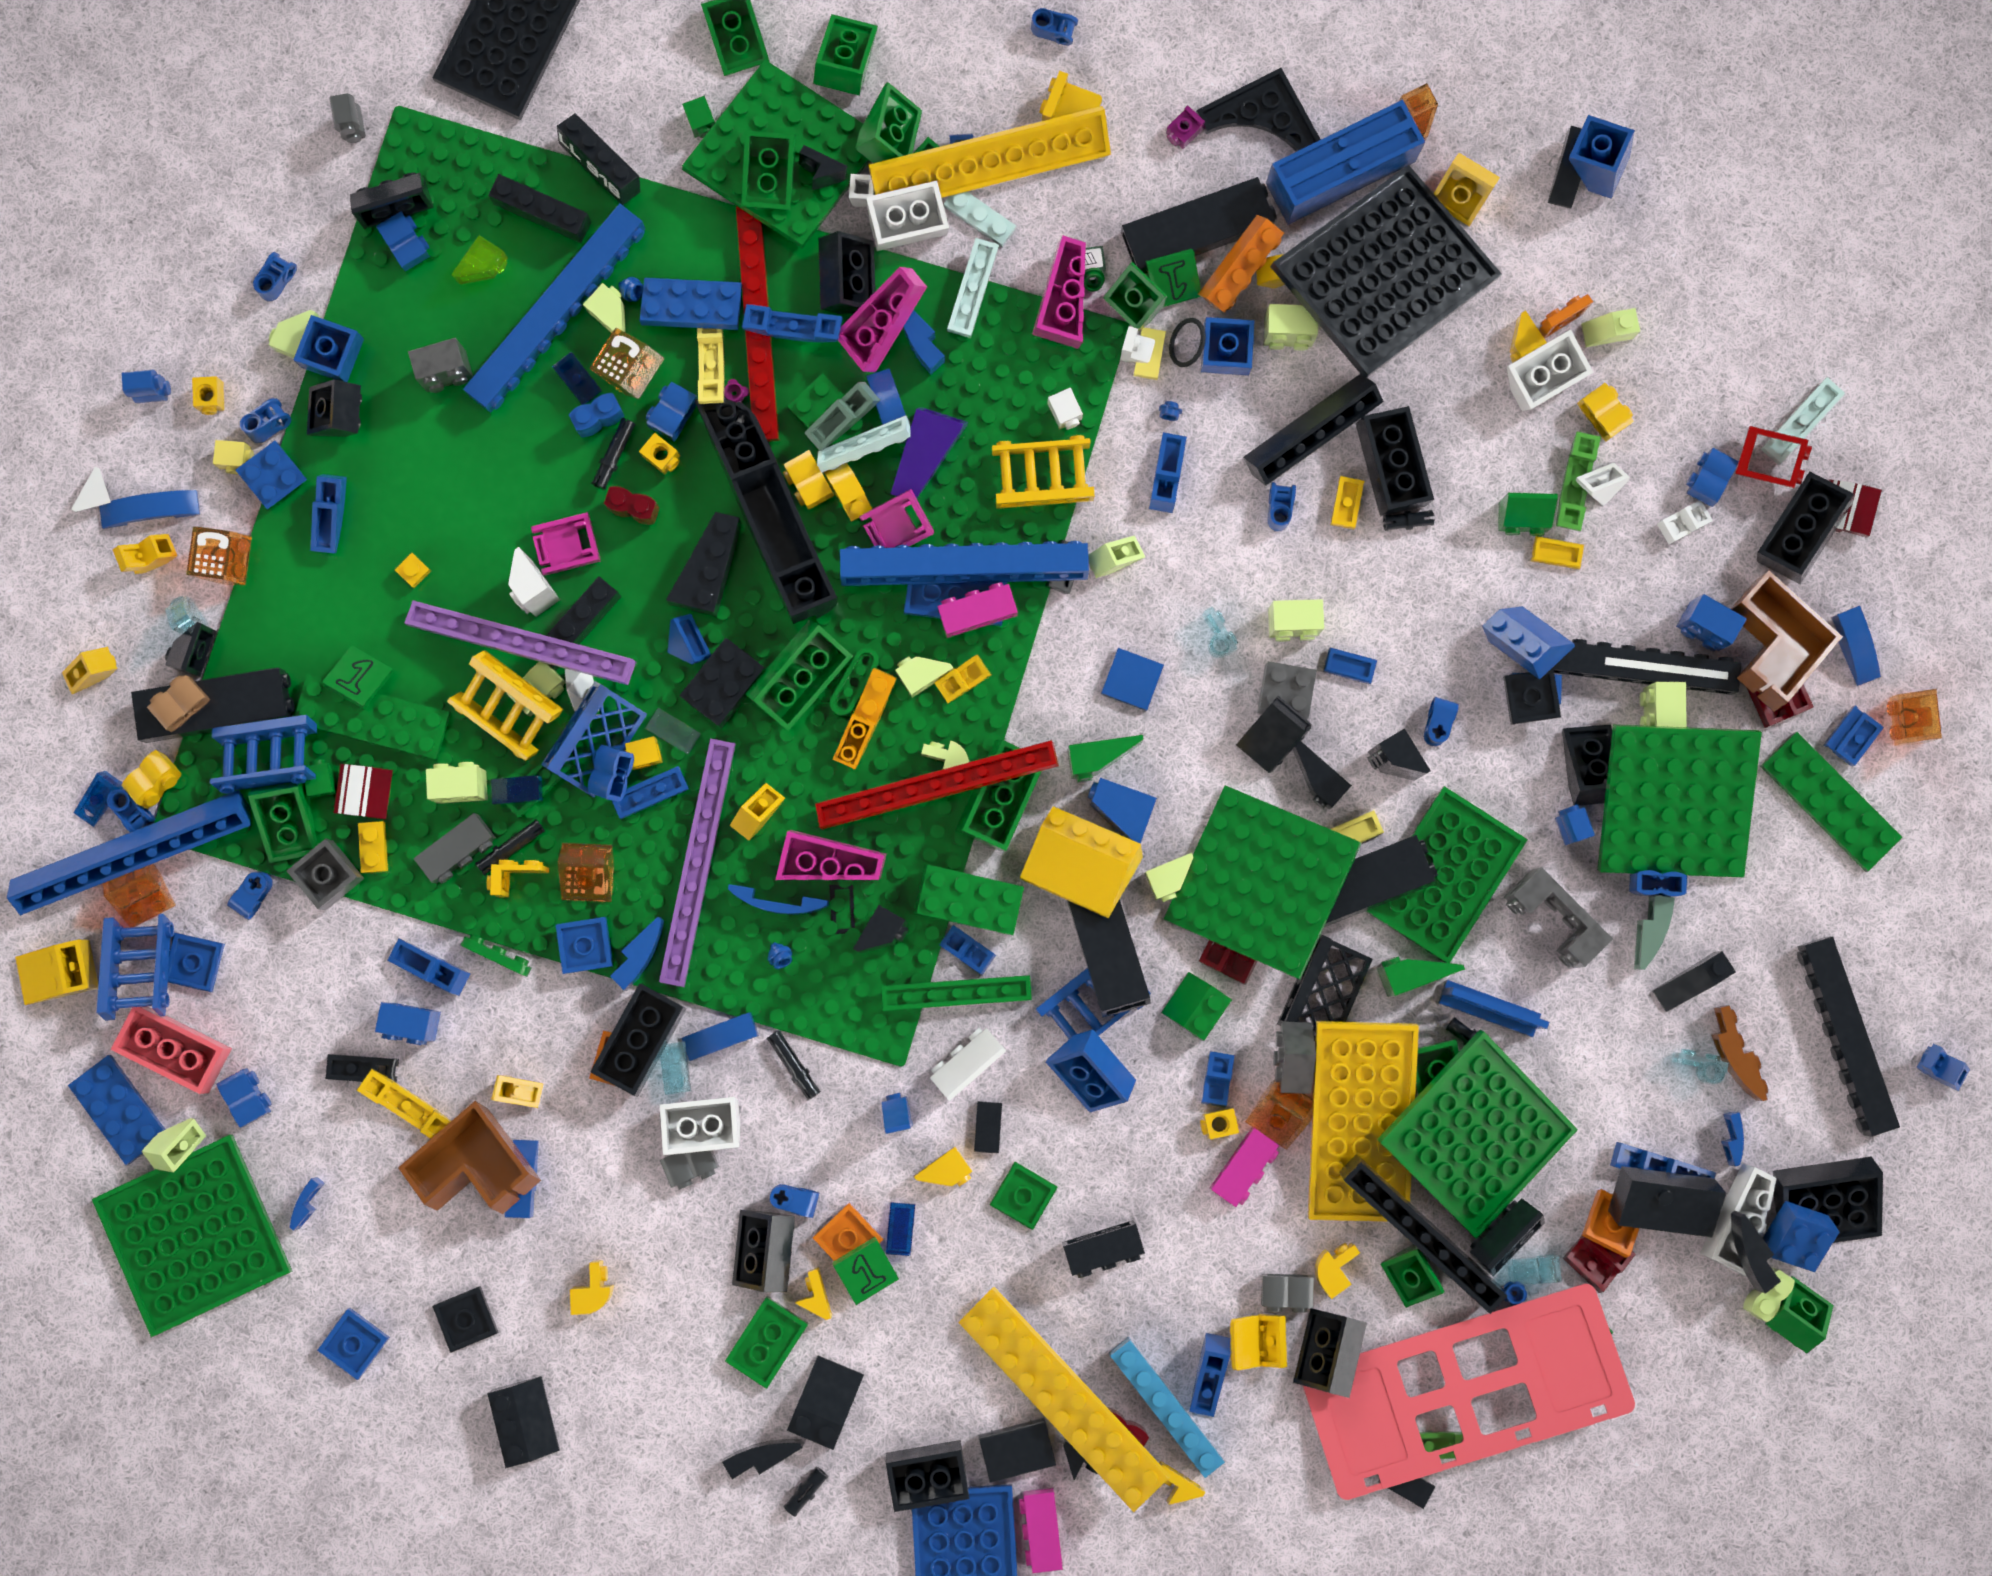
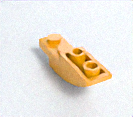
[833,668,897,769]

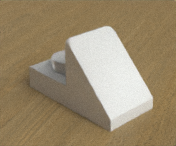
[1120,326,1155,363]

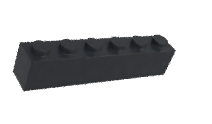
[1243,374,1384,486]

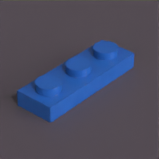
[612,766,689,819]

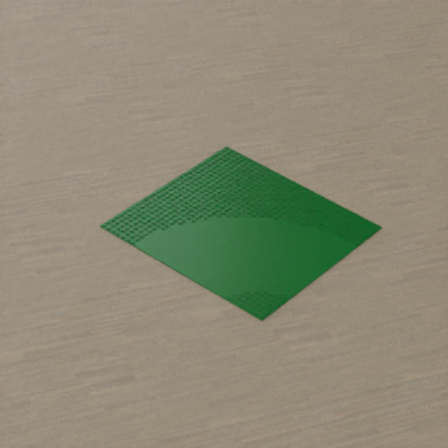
[154,106,1130,1067]

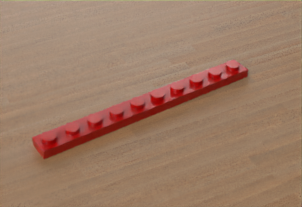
[736,206,779,442]
[815,740,1059,829]

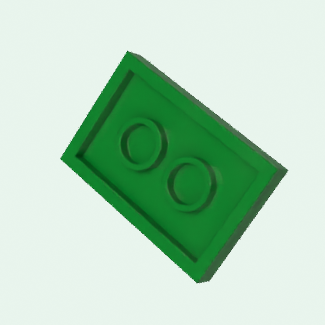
[787,373,873,448]
[725,1296,809,1389]

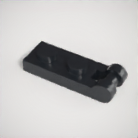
[325,1054,399,1083]

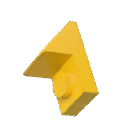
[491,1075,544,1108]
[795,1267,832,1320]
[1159,1461,1205,1505]

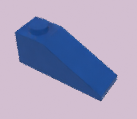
[881,1093,913,1134]
[1189,1333,1230,1417]

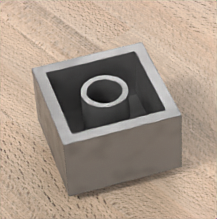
[408,338,473,393]
[1257,661,1317,720]
[287,839,364,911]
[1273,1021,1316,1094]

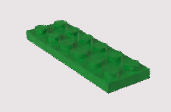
[295,675,451,760]
[1760,732,1903,872]

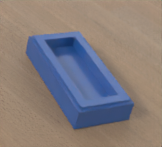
[1323,647,1377,684]

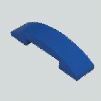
[742,304,843,342]
[99,490,200,529]
[728,884,829,915]

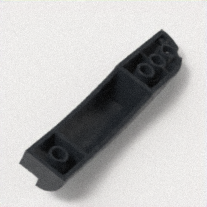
[695,397,838,624]

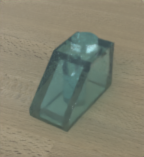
[165,596,208,634]

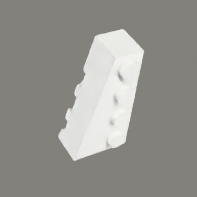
[1700,1163,1776,1277]

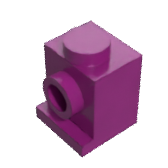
[1166,105,1205,149]

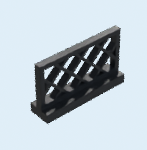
[1277,935,1373,1041]

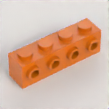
[1198,215,1284,313]

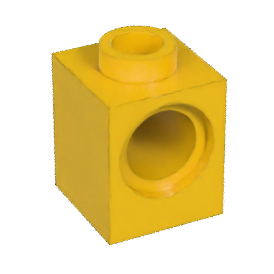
[192,376,225,415]
[639,433,680,475]
[625,736,663,770]
[1200,1108,1239,1140]

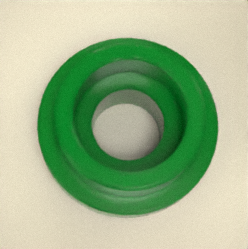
[1084,268,1105,292]

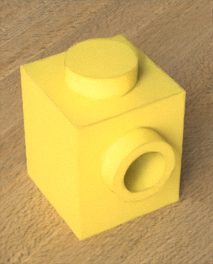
[213,440,254,474]

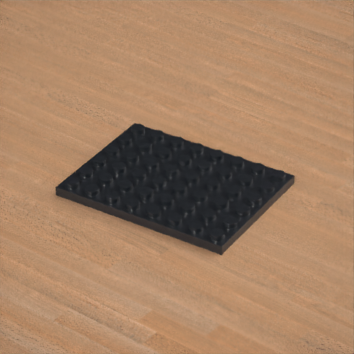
[1270,165,1502,379]

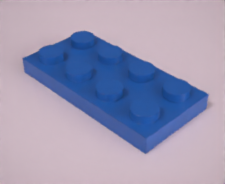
[640,278,742,330]
[904,582,1007,626]
[68,1055,166,1165]

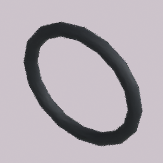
[1169,318,1206,367]

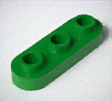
[830,648,879,716]
[460,934,532,977]

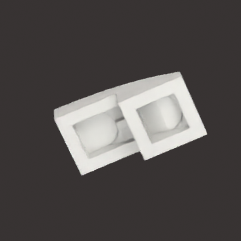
[1657,501,1713,544]

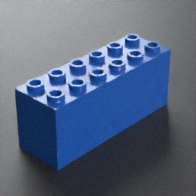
[1266,99,1425,225]

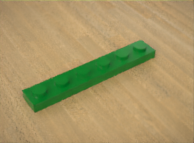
[881,975,1032,1011]

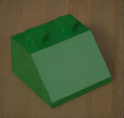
[1103,262,1167,331]
[1498,492,1558,536]
[1161,972,1232,1041]
[1765,1276,1834,1354]

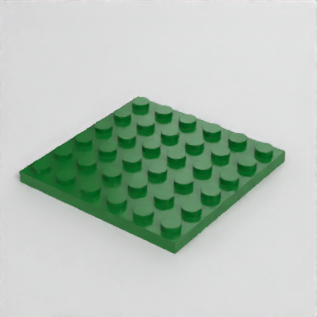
[682,60,870,249]
[1597,724,1762,878]
[1164,785,1361,980]
[1377,1029,1578,1239]
[92,1134,293,1338]

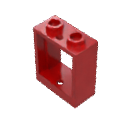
[1735,426,1812,488]

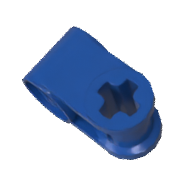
[1031,8,1078,46]
[253,252,297,301]
[240,398,292,444]
[1267,482,1296,531]
[1423,697,1459,747]
[107,789,156,832]
[227,872,273,920]
[770,1184,820,1218]

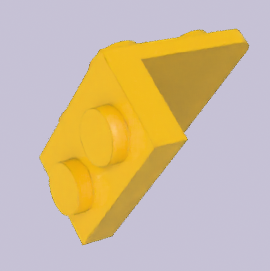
[1039,70,1102,121]
[487,860,549,897]
[1230,1314,1287,1371]

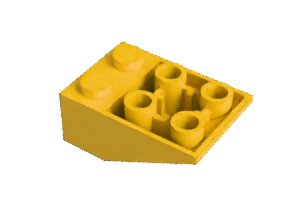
[15,939,98,1005]

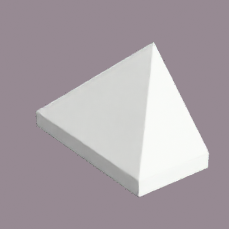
[1576,463,1630,506]
[71,467,111,512]
[565,669,600,712]

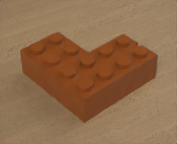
[1731,570,1843,712]
[398,1101,541,1214]

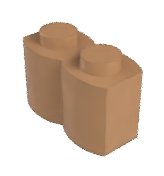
[147,675,210,732]

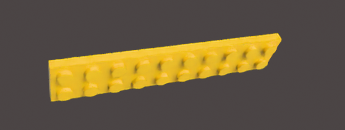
[868,106,1111,198]
[958,1287,1171,1512]

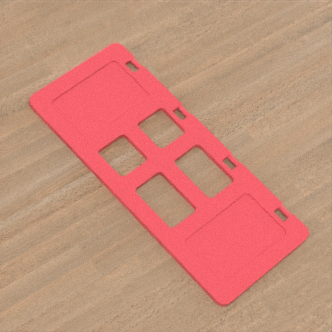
[1303,1284,1635,1500]

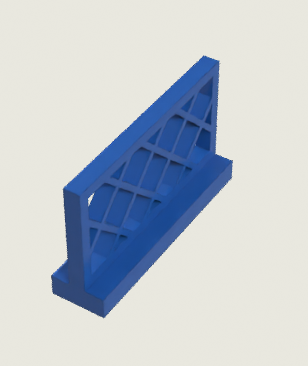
[541,681,647,797]
[1438,980,1550,1037]

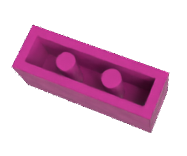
[938,582,1018,638]
[1210,1127,1279,1207]
[1019,1488,1063,1573]

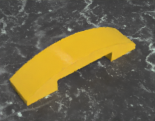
[357,1069,451,1139]

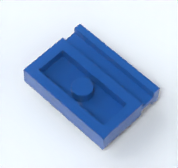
[1824,705,1884,767]

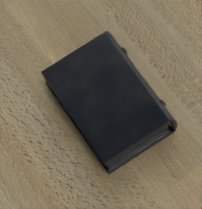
[1236,696,1312,773]
[978,1418,1056,1483]

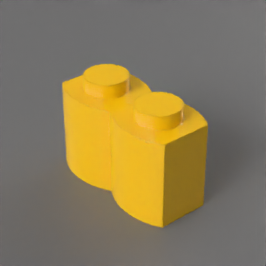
[1577,383,1634,442]
[783,450,834,510]
[121,750,182,809]

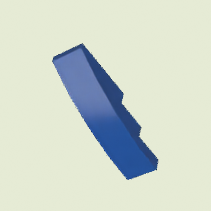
[1610,1142,1716,1179]

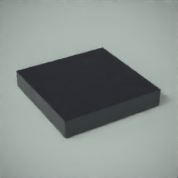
[1503,668,1561,725]
[432,1286,499,1353]

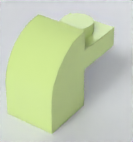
[921,741,969,769]

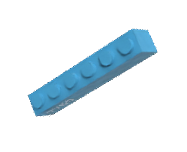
[1109,1337,1225,1478]

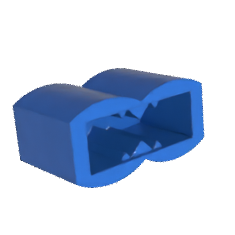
[376,212,430,271]
[121,369,171,404]
[646,382,698,442]
[569,393,625,437]
[1686,448,1739,507]
[588,745,634,802]
[1555,804,1595,846]
[1629,870,1687,897]
[216,1068,272,1128]

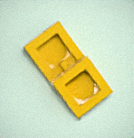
[935,655,991,703]

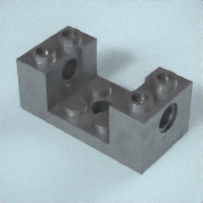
[1504,867,1613,968]

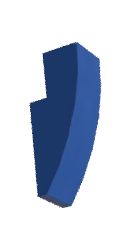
[903,310,945,375]
[866,369,906,425]
[1149,432,1187,513]
[311,474,347,553]
[1831,606,1881,686]
[610,917,664,991]
[387,938,471,996]
[681,1012,759,1061]
[505,1140,539,1218]

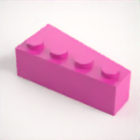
[1032,235,1086,349]
[838,267,927,372]
[775,830,887,880]

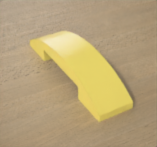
[697,328,724,404]

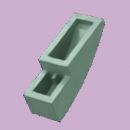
[805,382,880,451]
[1634,896,1675,970]

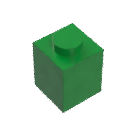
[682,95,715,138]
[305,760,337,799]

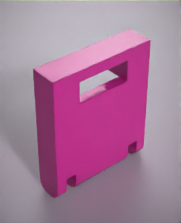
[859,489,934,548]
[531,513,601,575]

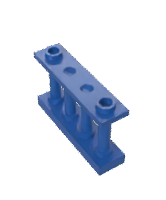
[210,715,317,794]
[96,914,174,1021]
[1036,968,1151,1039]

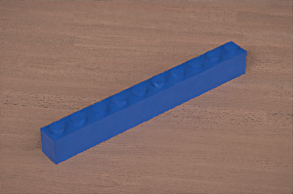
[463,203,646,413]
[840,541,1089,586]
[7,790,251,916]

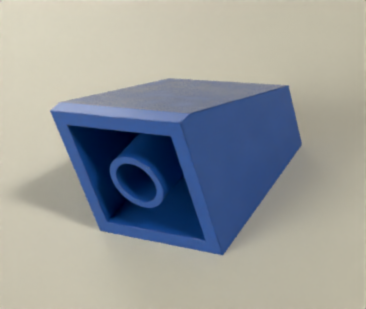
[1569,115,1635,199]
[1088,777,1157,844]

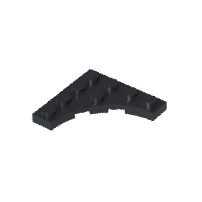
[1196,68,1321,152]

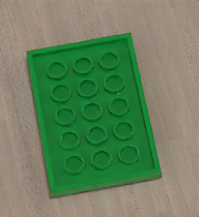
[1365,786,1528,963]

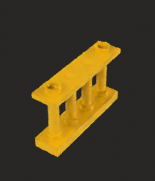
[992,435,1095,509]
[447,650,563,761]

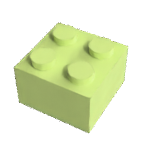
[1263,304,1318,351]
[1268,599,1324,642]
[1639,682,1687,727]
[426,762,488,803]

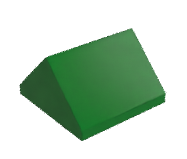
[1380,1244,1445,1308]

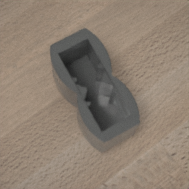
[329,93,366,143]
[660,1150,719,1190]
[1261,1274,1314,1313]

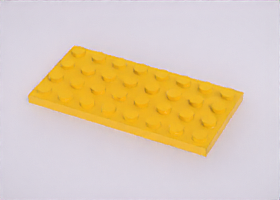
[1308,1021,1419,1222]

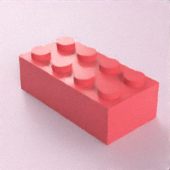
[110,1006,232,1094]

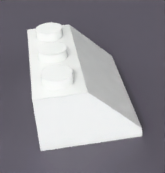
[866,181,949,251]
[1507,329,1594,411]
[508,547,560,617]
[930,1027,1006,1101]
[660,1097,740,1156]

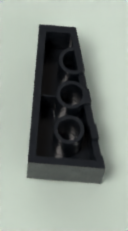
[666,512,742,617]

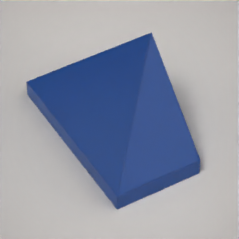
[668,614,711,664]

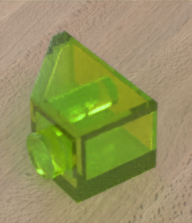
[452,235,508,285]

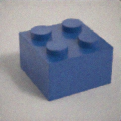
[293,315,364,382]
[1201,317,1255,376]
[1676,594,1747,651]
[375,1002,441,1045]
[1763,1201,1839,1272]

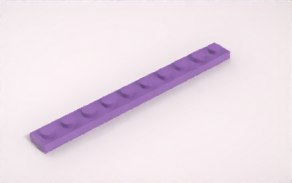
[405,601,636,685]
[659,739,736,987]

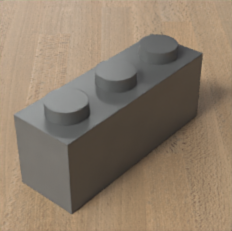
[414,813,497,884]

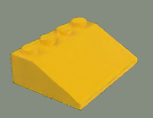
[1020,806,1143,918]

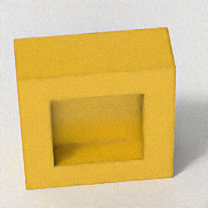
[395,553,431,588]

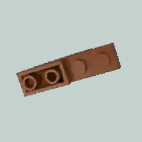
[1711,1005,1768,1101]

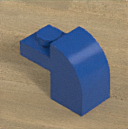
[1917,1043,1970,1091]

